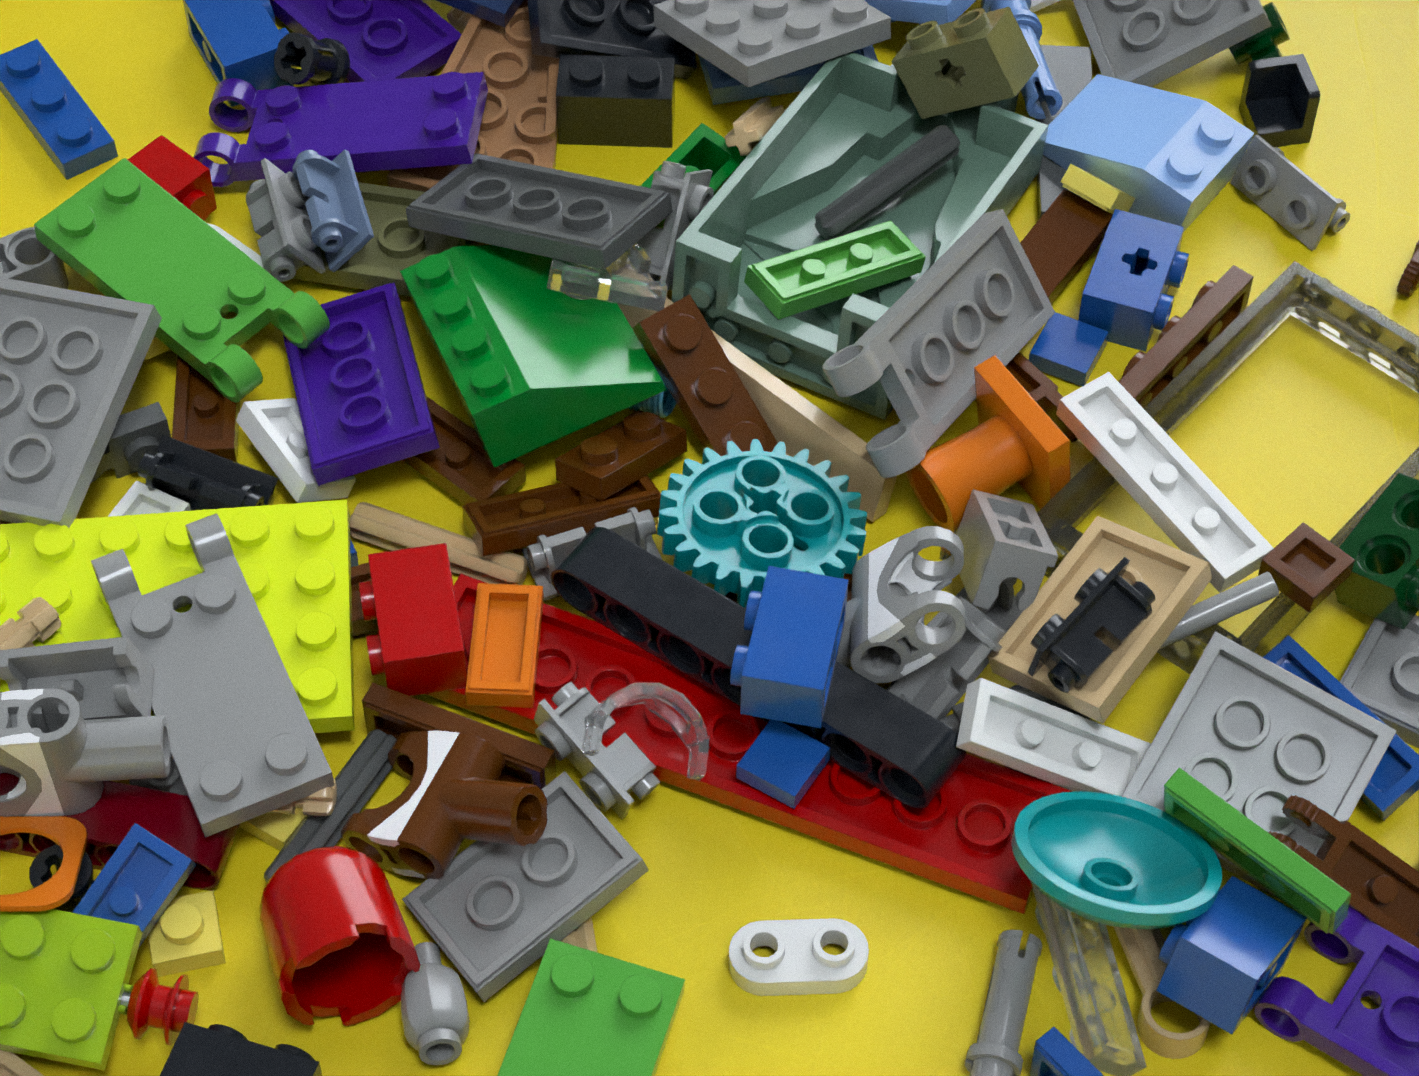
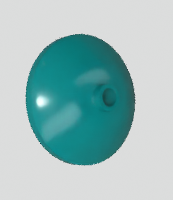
[1011,791,1222,929]

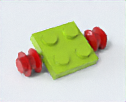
[0,909,199,1070]

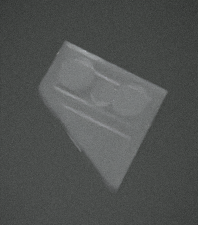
[547,243,668,311]

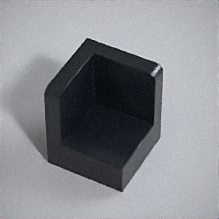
[1239,54,1320,148]

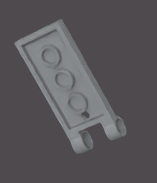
[822,209,1055,478]
[91,513,335,837]

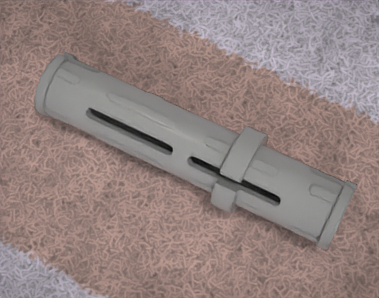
[965,930,1043,1076]

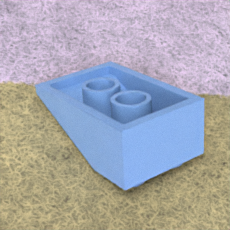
[1043,74,1254,232]

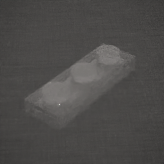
[1031,882,1147,1076]

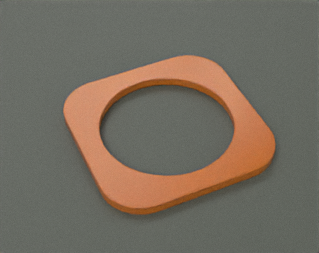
[0,816,87,912]

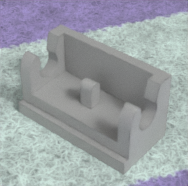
[950,489,1058,611]
[0,636,154,720]

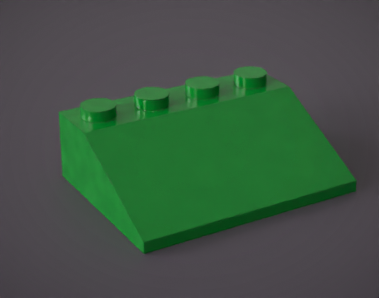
[400,245,666,468]

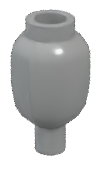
[401,942,470,1065]

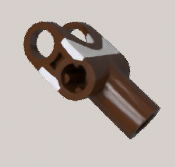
[341,730,548,879]

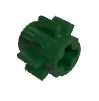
[1229,1,1290,65]

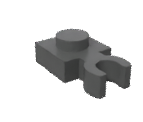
[91,402,171,483]

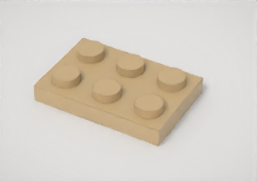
[988,516,1212,723]

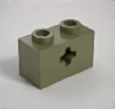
[891,7,1039,119]

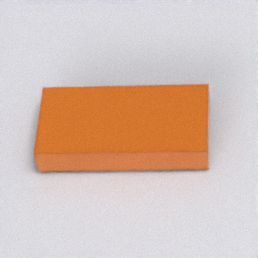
[465,583,544,708]

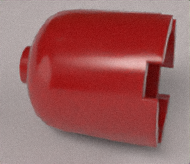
[259,846,421,1026]

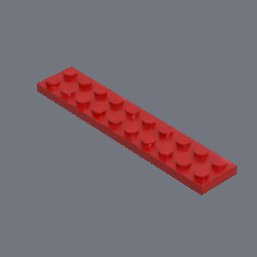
[426,574,1072,914]

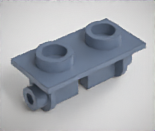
[292,149,374,272]

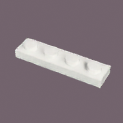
[1056,372,1274,593]

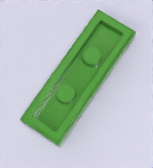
[744,220,926,320]
[1164,767,1351,934]

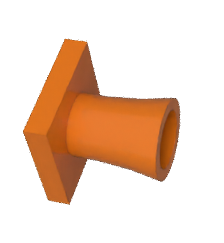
[906,355,1072,533]

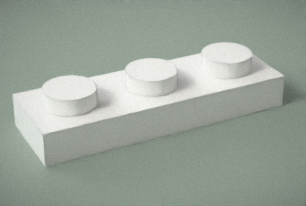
[956,678,1151,796]

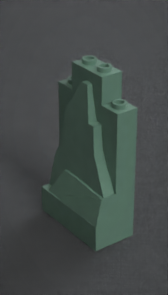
[671,52,1049,420]

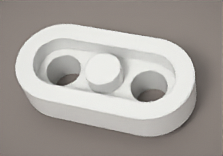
[729,918,869,996]

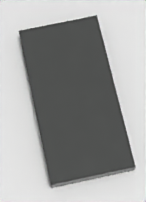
[405,153,673,269]

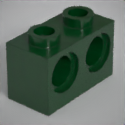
[1335,473,1419,630]

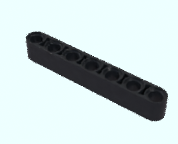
[550,527,967,809]

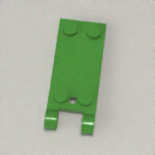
[34,158,330,402]
[497,938,685,1076]

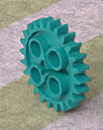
[657,439,867,608]

